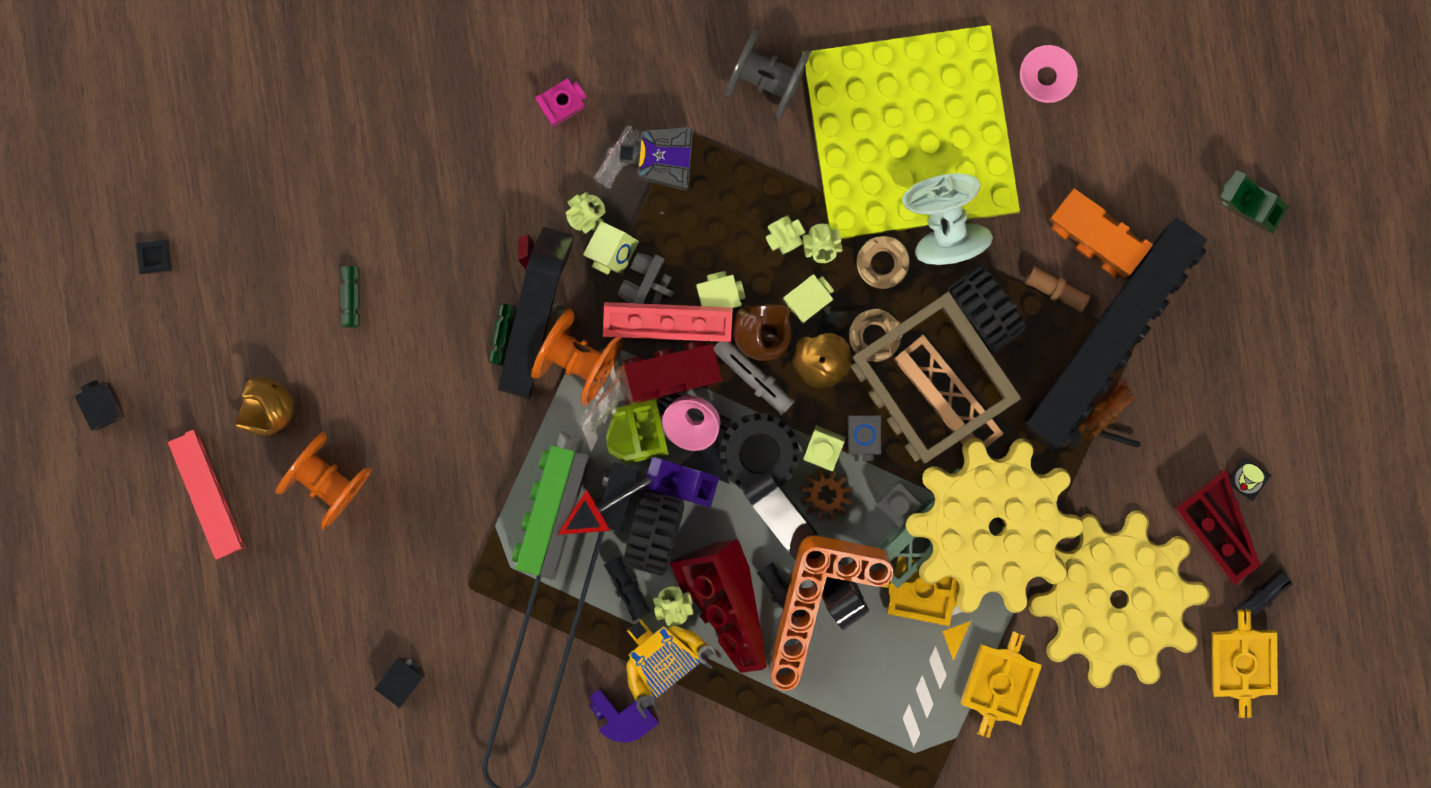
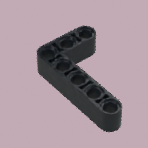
[498,227,574,399]
[743,471,870,631]

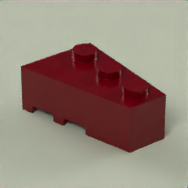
[617,341,722,407]
[1172,470,1260,585]

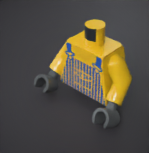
[626,619,721,719]

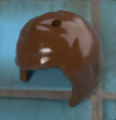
[733,304,791,361]

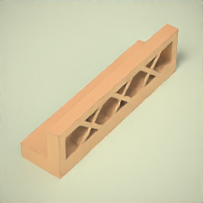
[893,335,1003,448]

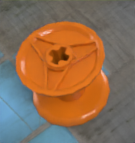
[531,308,624,407]
[275,431,372,531]

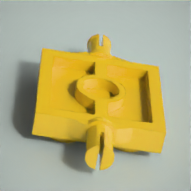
[880,557,959,626]
[1212,609,1278,718]
[960,631,1042,738]

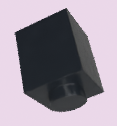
[75,380,125,431]
[374,656,425,708]

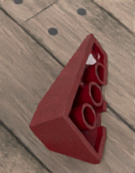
[670,539,767,673]

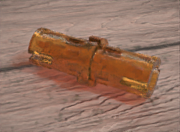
[1079,385,1135,441]

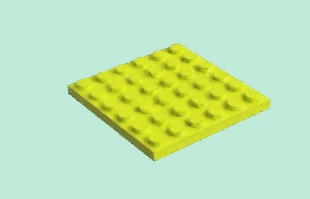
[802,25,1020,239]

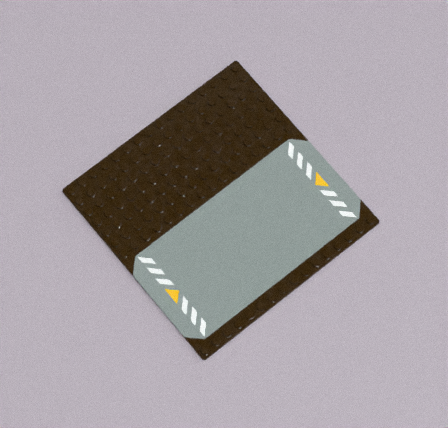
[468,134,1135,788]

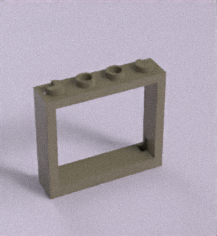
[850,292,1021,464]

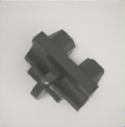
[618,253,674,304]

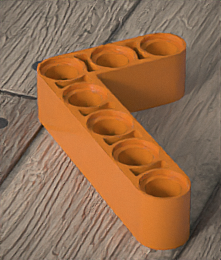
[769,536,893,691]

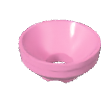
[1019,45,1078,103]
[662,395,721,451]

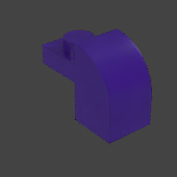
[643,457,720,508]
[589,688,659,742]

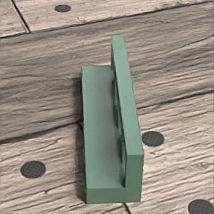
[874,469,960,588]

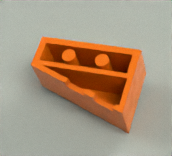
[1048,188,1153,279]

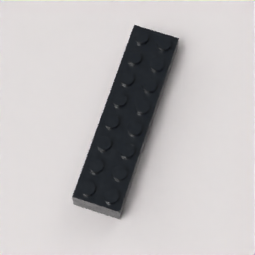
[1020,217,1208,451]

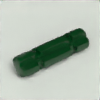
[341,266,360,328]
[488,303,516,366]

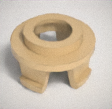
[857,236,909,289]
[849,309,903,362]

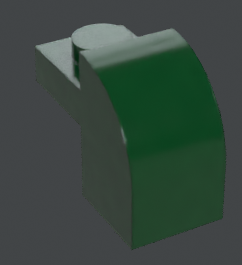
[1220,170,1289,234]

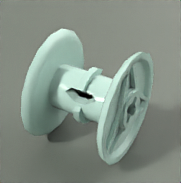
[902,173,993,265]

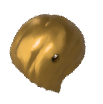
[792,333,852,387]
[235,377,294,436]

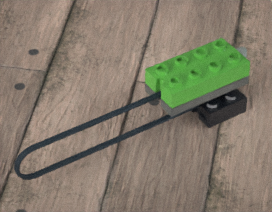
[482,431,639,788]

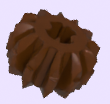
[800,468,853,522]

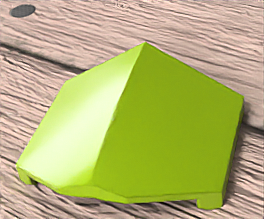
[606,399,668,464]

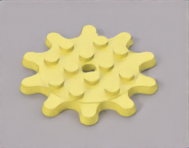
[906,438,1083,613]
[1027,510,1210,688]

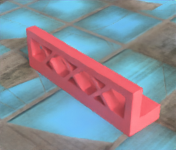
[603,302,732,342]
[168,430,246,560]

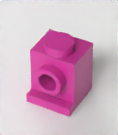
[535,78,587,128]

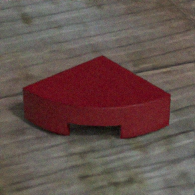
[518,234,535,270]

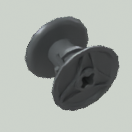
[724,25,812,122]

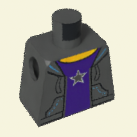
[619,127,693,191]

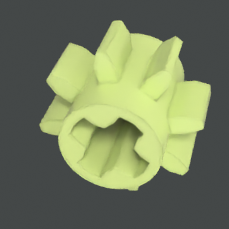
[566,192,606,234]
[766,216,805,255]
[802,224,842,263]
[653,586,693,626]

